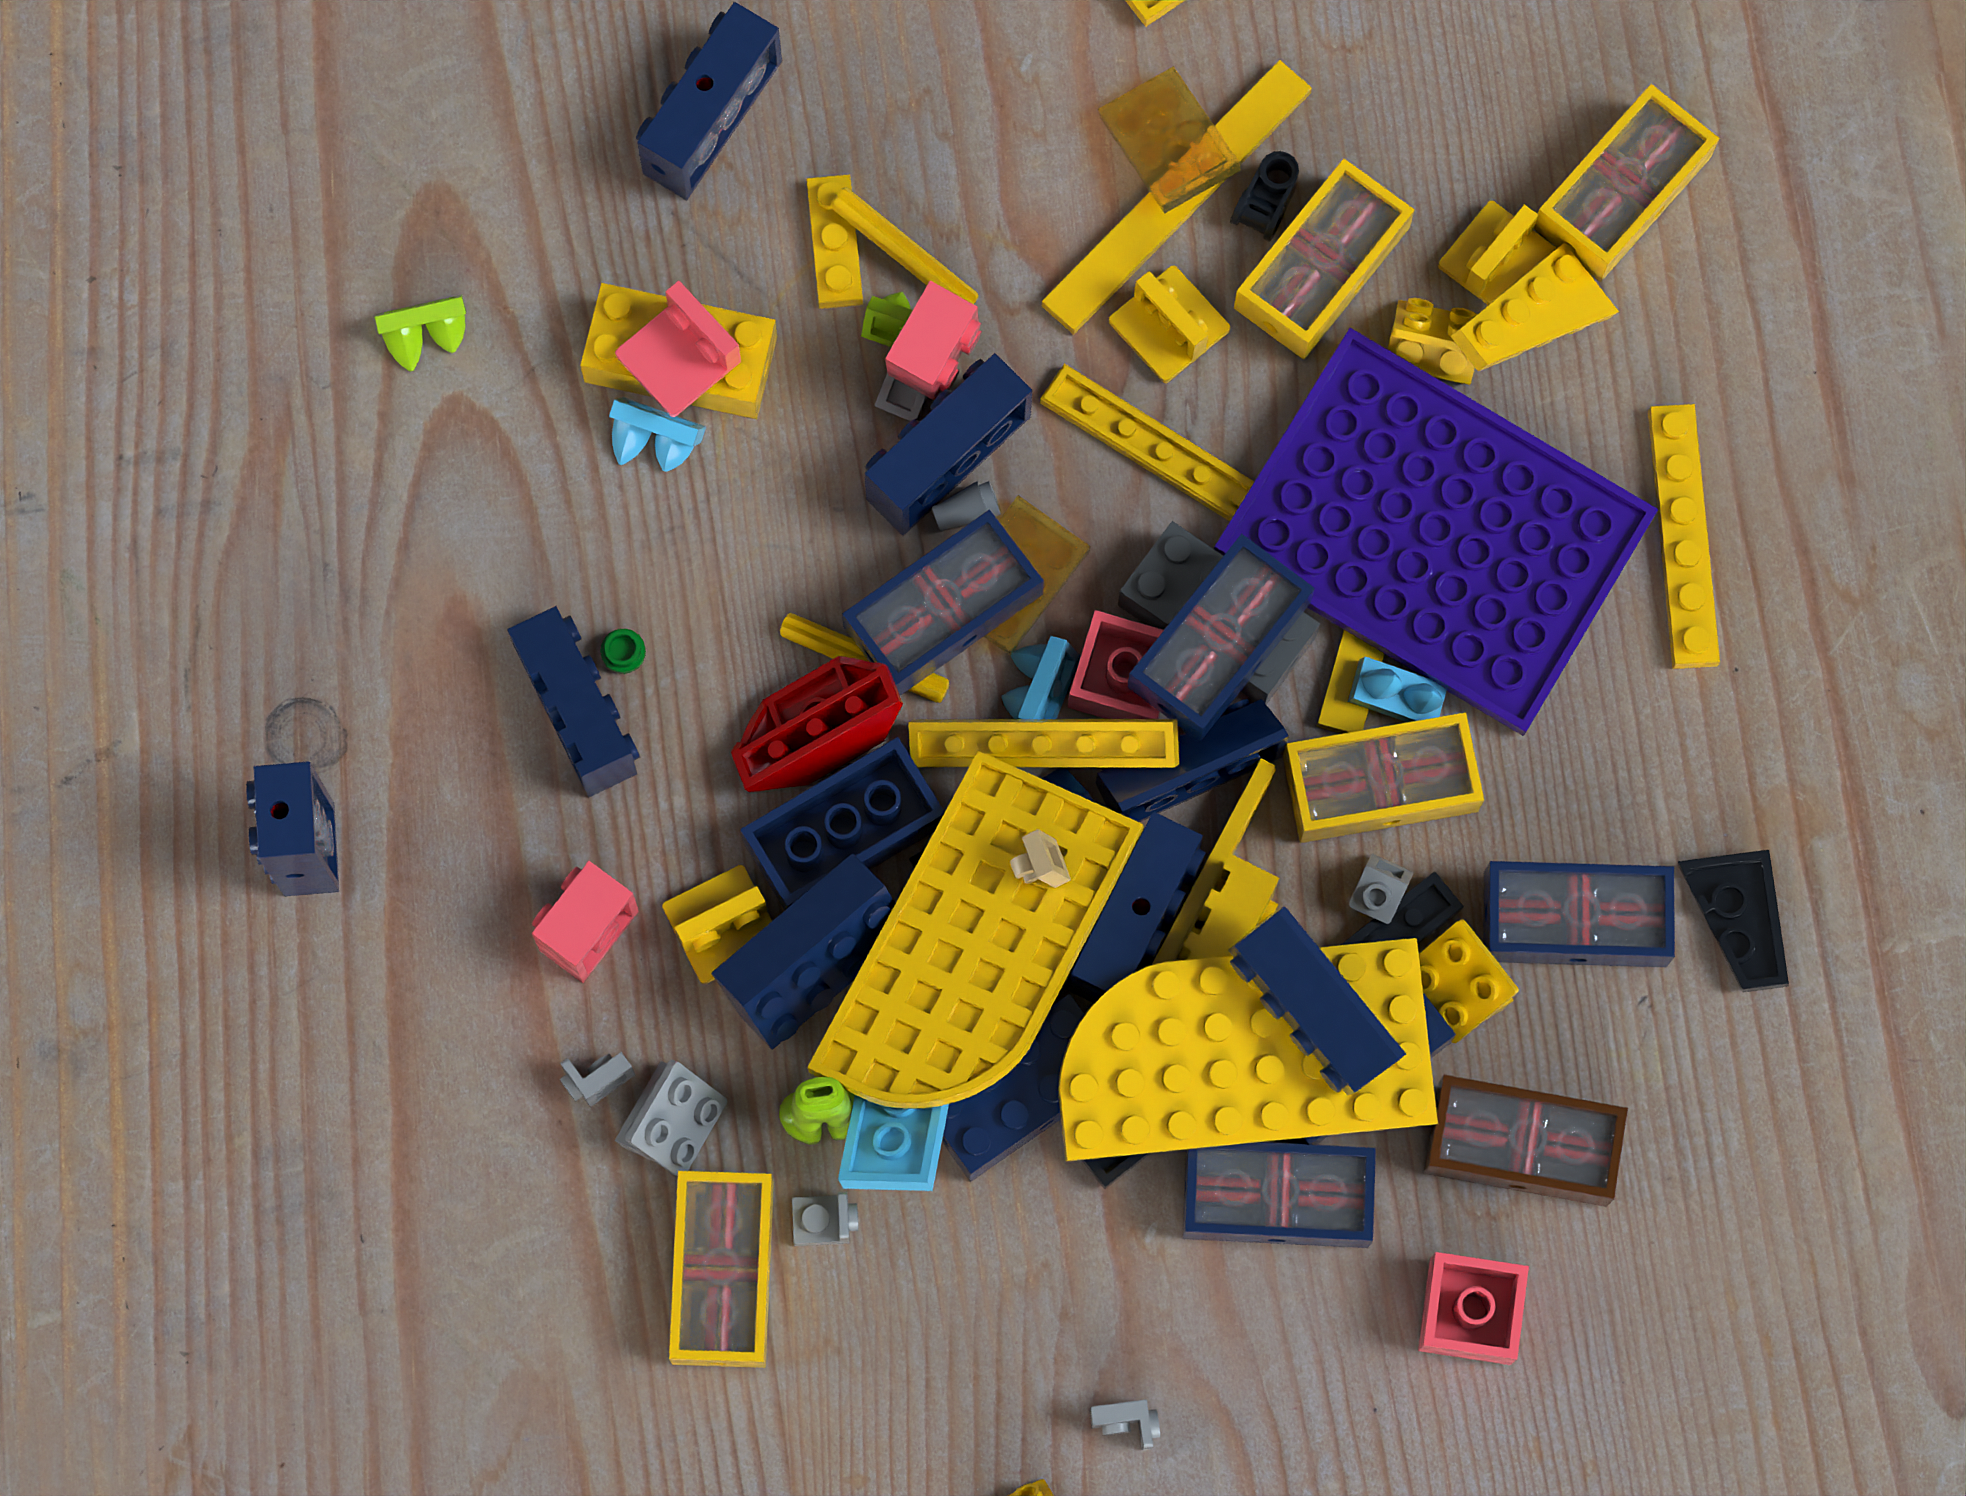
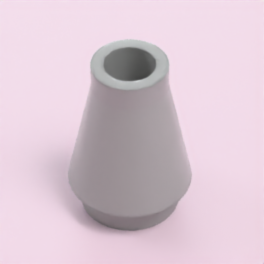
[932,481,1002,532]

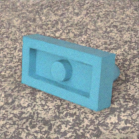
[609,397,706,472]
[1002,636,1081,719]
[1348,656,1447,722]

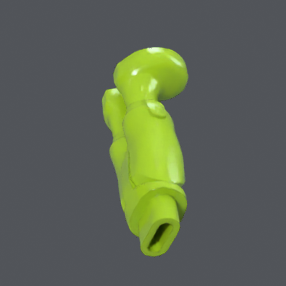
[779,1077,855,1145]

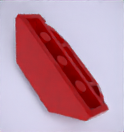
[731,656,903,792]

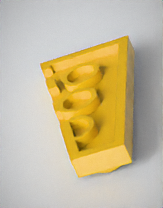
[1450,242,1619,372]

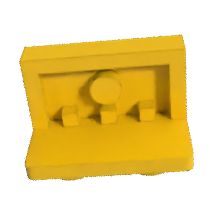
[1438,200,1556,305]
[1109,265,1230,383]
[1387,298,1477,385]
[662,865,772,984]
[1419,919,1519,1043]

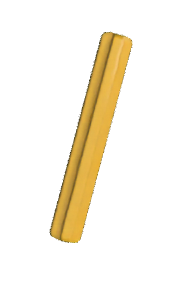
[830,187,979,304]
[780,613,949,703]

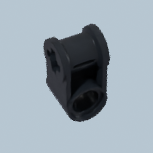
[1230,151,1299,242]

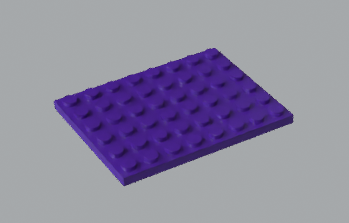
[1214,328,1658,736]

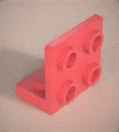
[615,280,741,417]

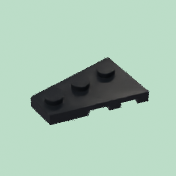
[1678,849,1789,992]

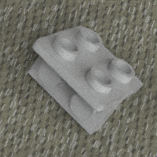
[615,1060,727,1177]

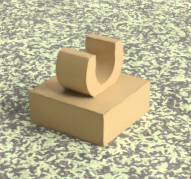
[1010,829,1071,888]

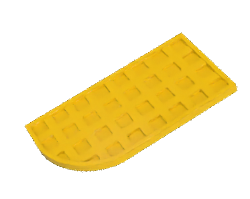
[807,751,1144,1109]
[1058,938,1438,1162]

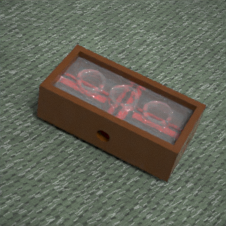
[1423,1075,1628,1207]

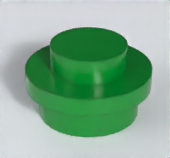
[600,629,646,674]

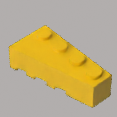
[1178,853,1280,961]

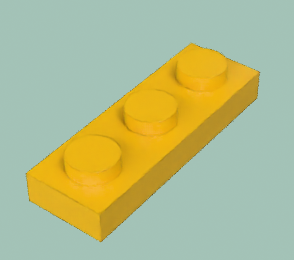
[806,174,863,309]

